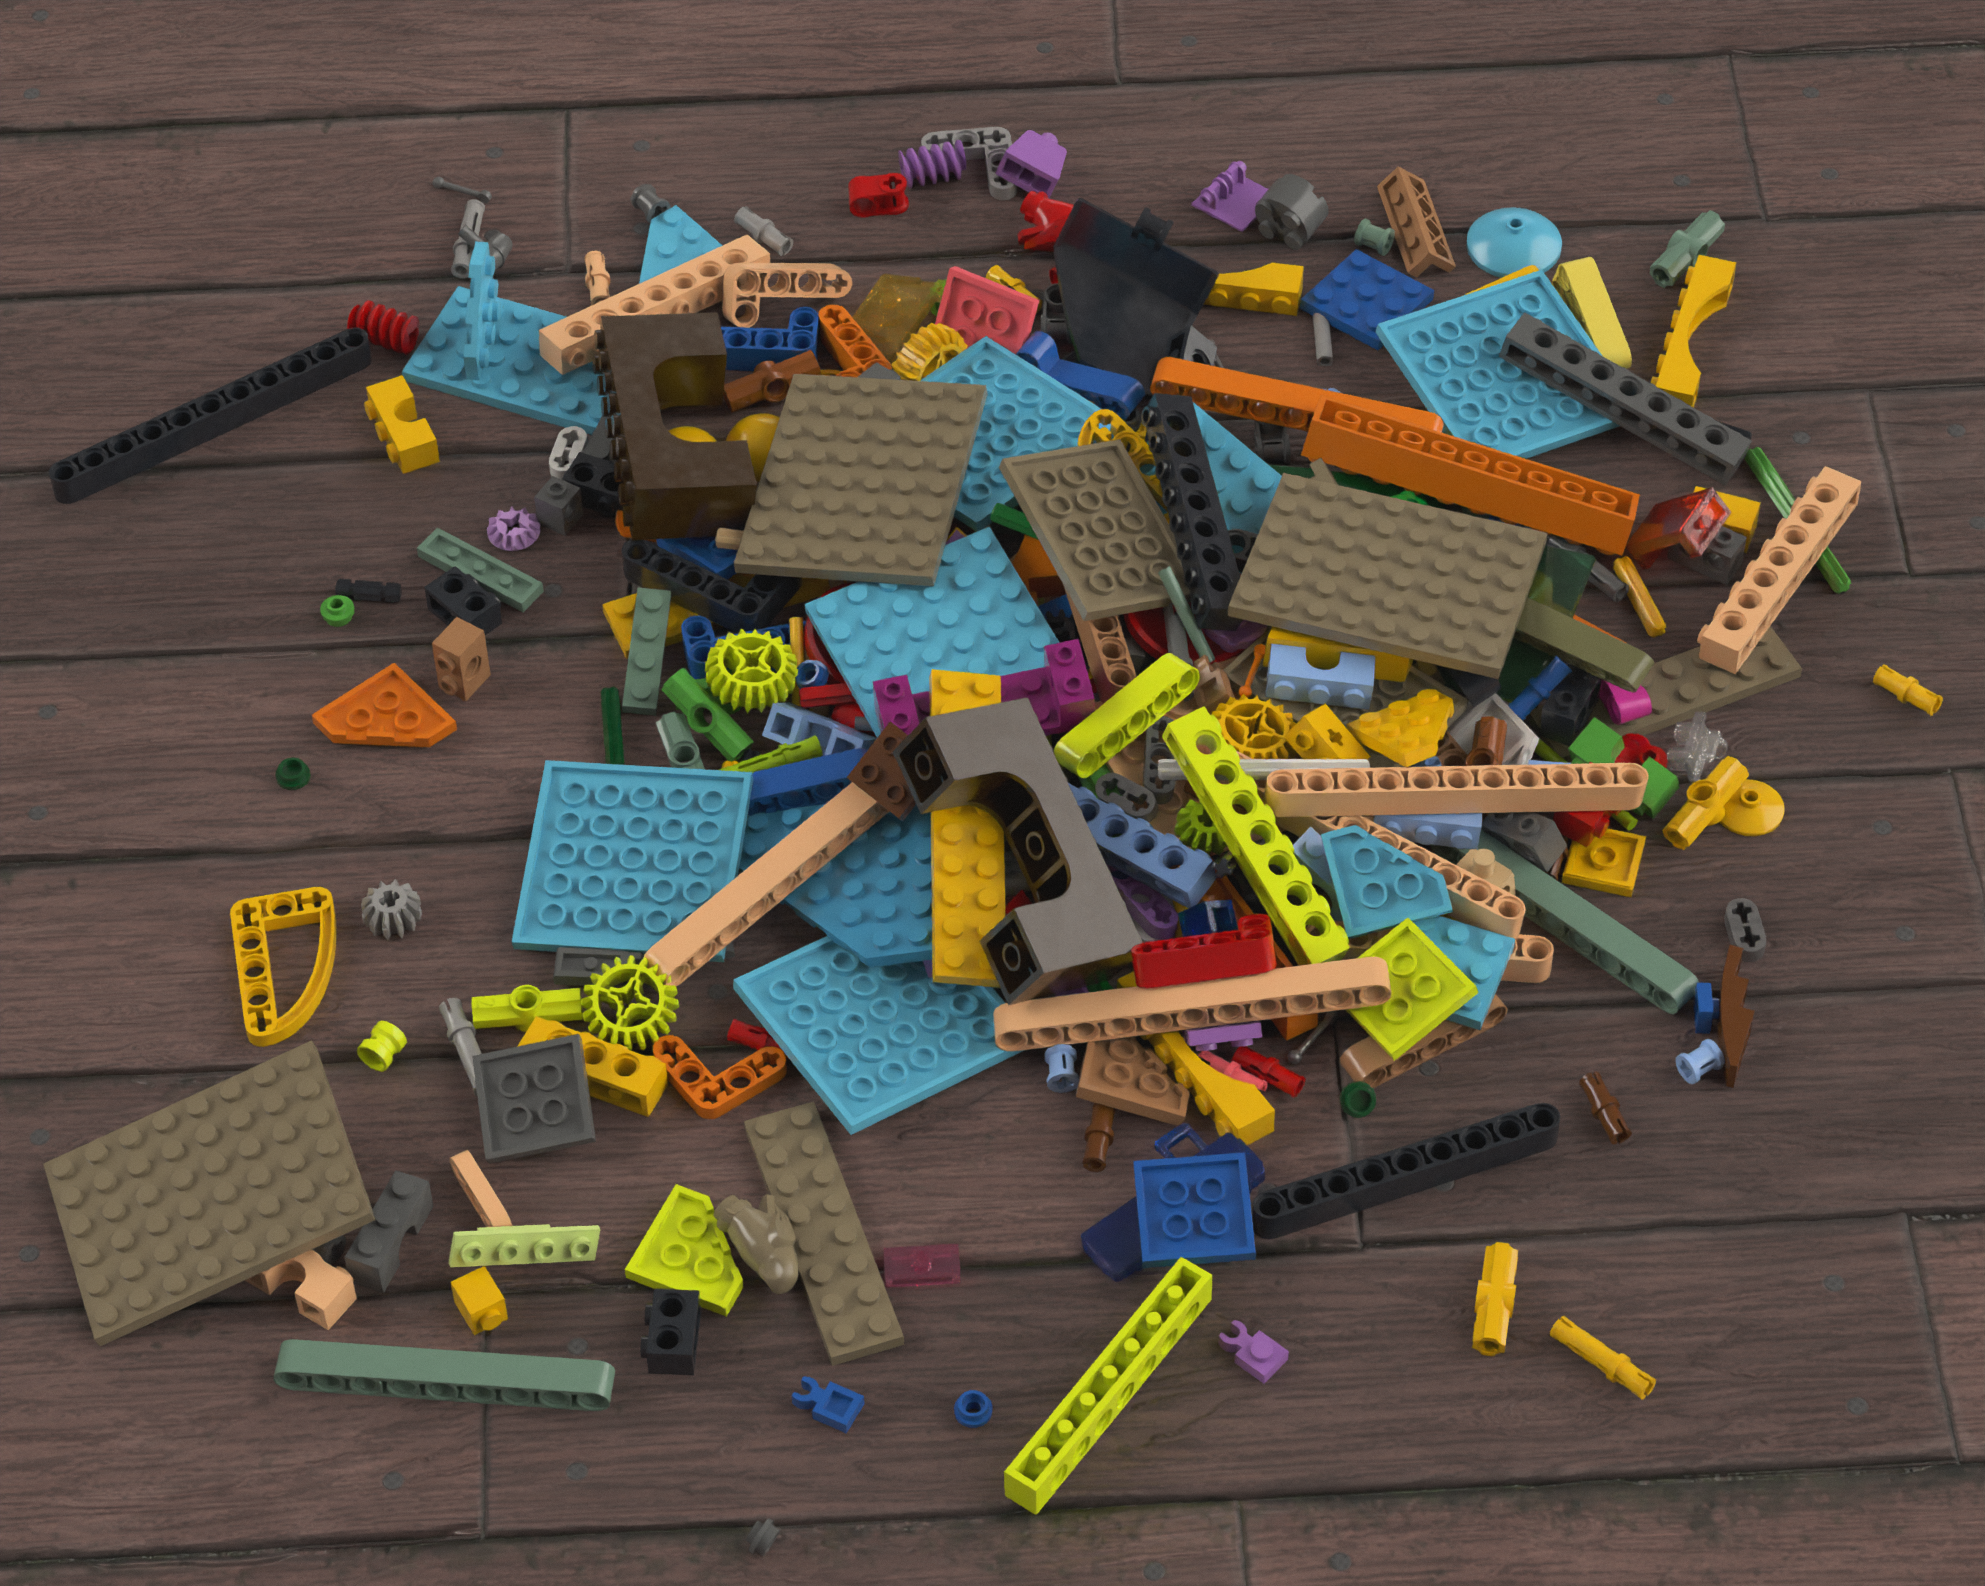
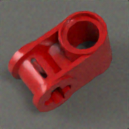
[848,173,909,218]

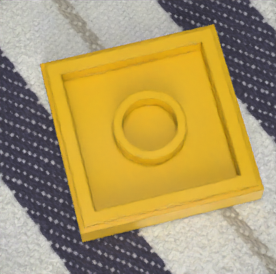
[1562,828,1646,897]

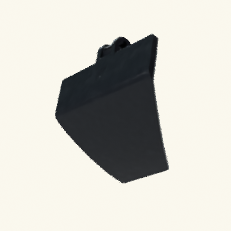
[1053,198,1219,400]

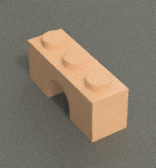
[245,1249,357,1330]

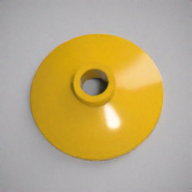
[1720,779,1784,836]

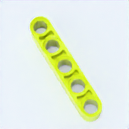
[1053,653,1200,778]

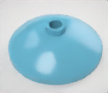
[1466,207,1562,278]

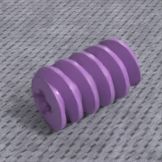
[898,140,966,188]

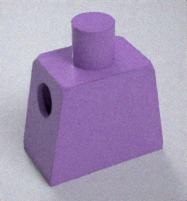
[995,130,1067,198]

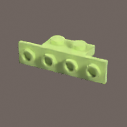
[449,1224,600,1267]

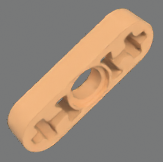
[449,1150,512,1227]

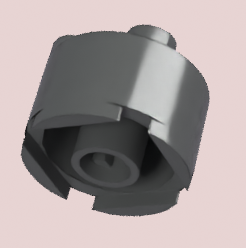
[1255,174,1329,250]

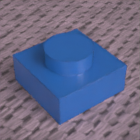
[1693,983,1719,1034]

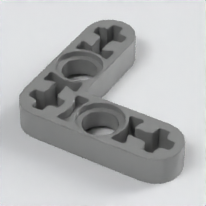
[921,127,1017,200]

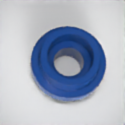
[795,660,829,689]
[954,1390,993,1428]

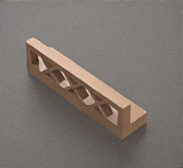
[1377,166,1456,278]

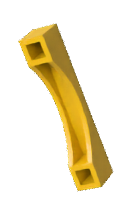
[1651,255,1736,408]
[1204,263,1304,316]
[1117,971,1275,1151]

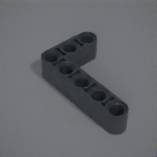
[622,539,802,633]

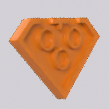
[312,663,457,747]

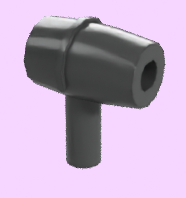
[458,225,513,273]

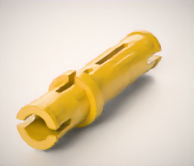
[1550,1316,1656,1400]

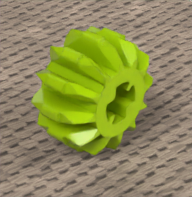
[1174,799,1228,856]

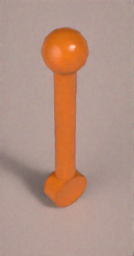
[1238,644,1266,698]

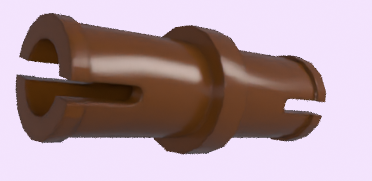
[1579,1072,1632,1145]
[1082,1103,1116,1172]

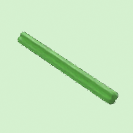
[1745,447,1851,594]

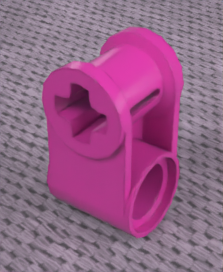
[1599,679,1652,725]

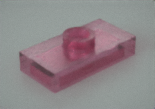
[884,1244,961,1288]

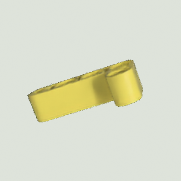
[1552,257,1632,369]

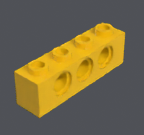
[517,1016,668,1117]

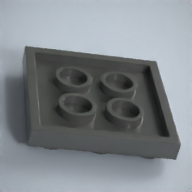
[472,1034,596,1164]

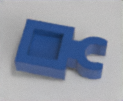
[792,1376,865,1434]

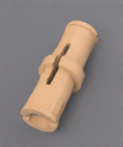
[584,251,611,306]

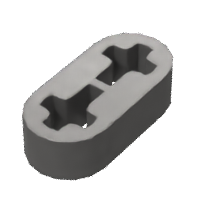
[1095,773,1158,822]
[1724,898,1766,962]

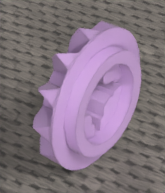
[487,506,540,551]

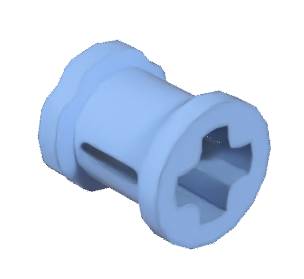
[1675,1039,1725,1084]
[1044,1044,1079,1093]

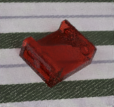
[1626,487,1731,570]

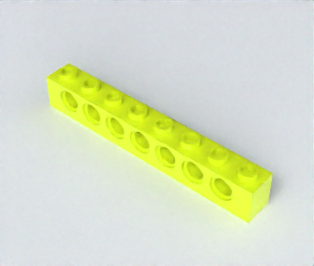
[1162,706,1350,966]
[1004,1257,1212,1515]

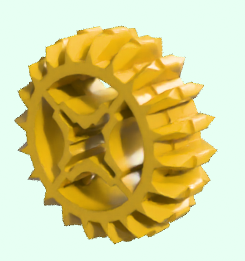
[891,323,968,381]
[1212,694,1297,759]

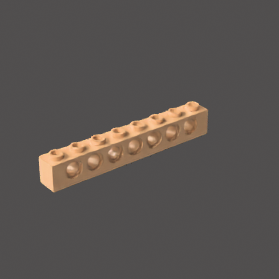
[539,234,770,375]
[1697,466,1861,675]

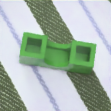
[1568,717,1679,819]

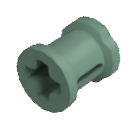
[1354,218,1395,256]

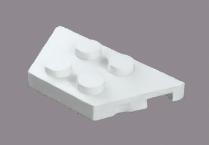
[1447,693,1539,765]

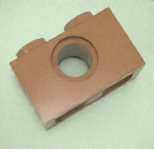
[432,617,491,701]

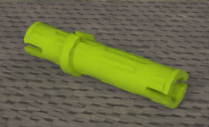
[718,735,823,773]

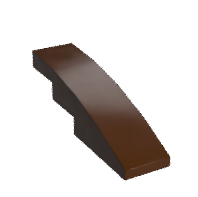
[1717,945,1755,1088]

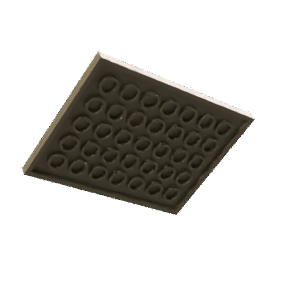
[734,374,988,586]
[1228,473,1548,679]
[43,1040,376,1346]

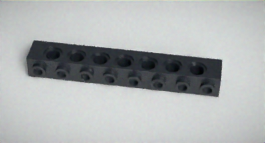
[1142,393,1243,631]

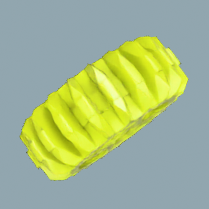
[705,628,798,714]
[581,955,679,1051]

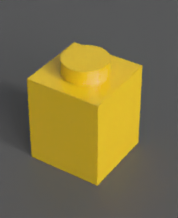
[451,1266,508,1335]

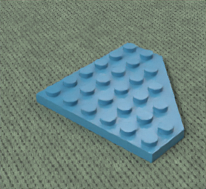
[739,804,932,967]

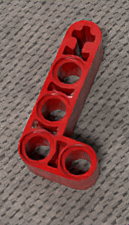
[1131,914,1277,988]

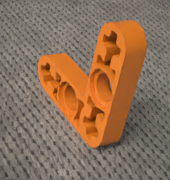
[653,1035,787,1119]

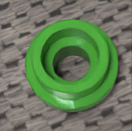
[320,595,355,627]

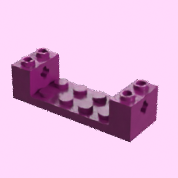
[873,639,1095,736]

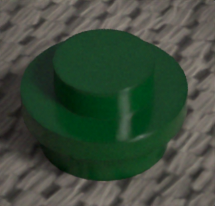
[275,757,311,790]
[1339,1081,1376,1118]

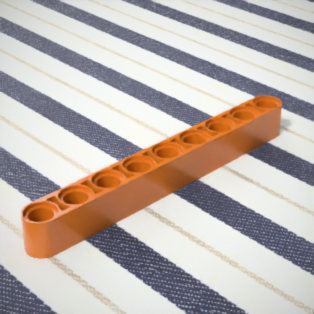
[1150,357,1444,432]

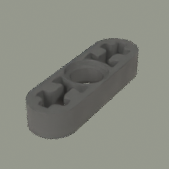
[1142,716,1176,804]

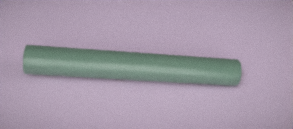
[1158,566,1215,662]

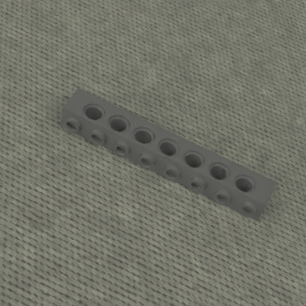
[1499,312,1752,486]

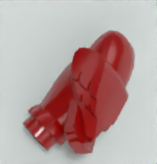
[1017,190,1074,252]

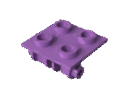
[1191,161,1268,232]

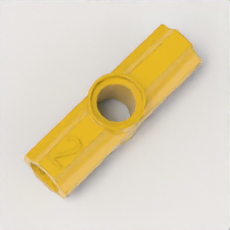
[1662,756,1749,850]
[1472,1242,1518,1356]

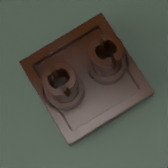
[847,721,916,821]

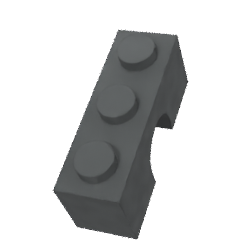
[345,1170,434,1294]

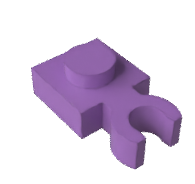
[1218,1320,1289,1384]

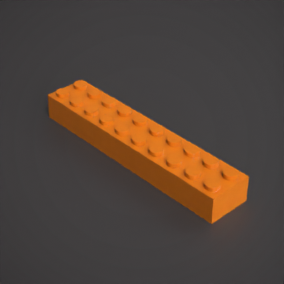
[1301,395,1640,556]

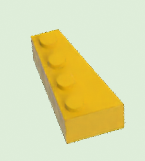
[1263,626,1414,682]

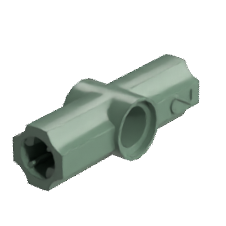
[1649,210,1725,288]
[656,711,705,769]

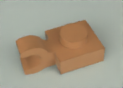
[1194,655,1234,715]

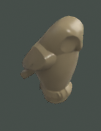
[713,1194,798,1295]

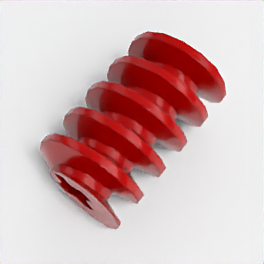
[347,300,419,355]

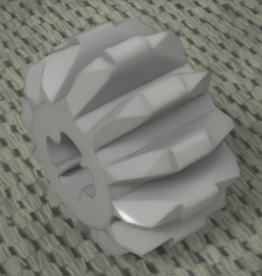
[361,879,422,941]

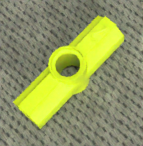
[472,985,583,1032]

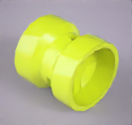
[357,1021,407,1072]

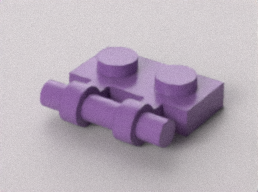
[1182,1021,1262,1051]

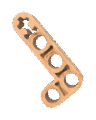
[722,263,852,328]

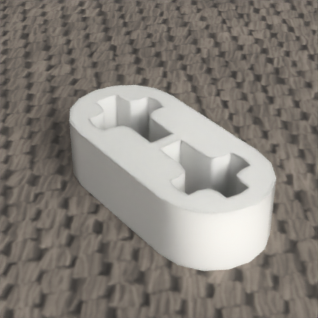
[549,426,588,480]

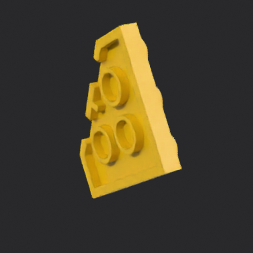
[1346,689,1454,767]

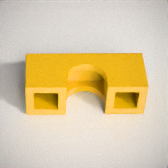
[364,375,440,474]

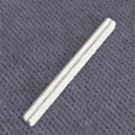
[1158,759,1370,780]

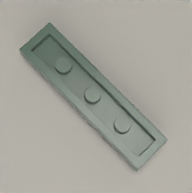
[417,527,544,612]
[622,588,671,716]

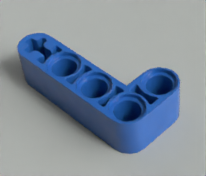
[721,307,820,371]
[1016,331,1145,420]
[681,616,806,679]
[748,748,867,816]

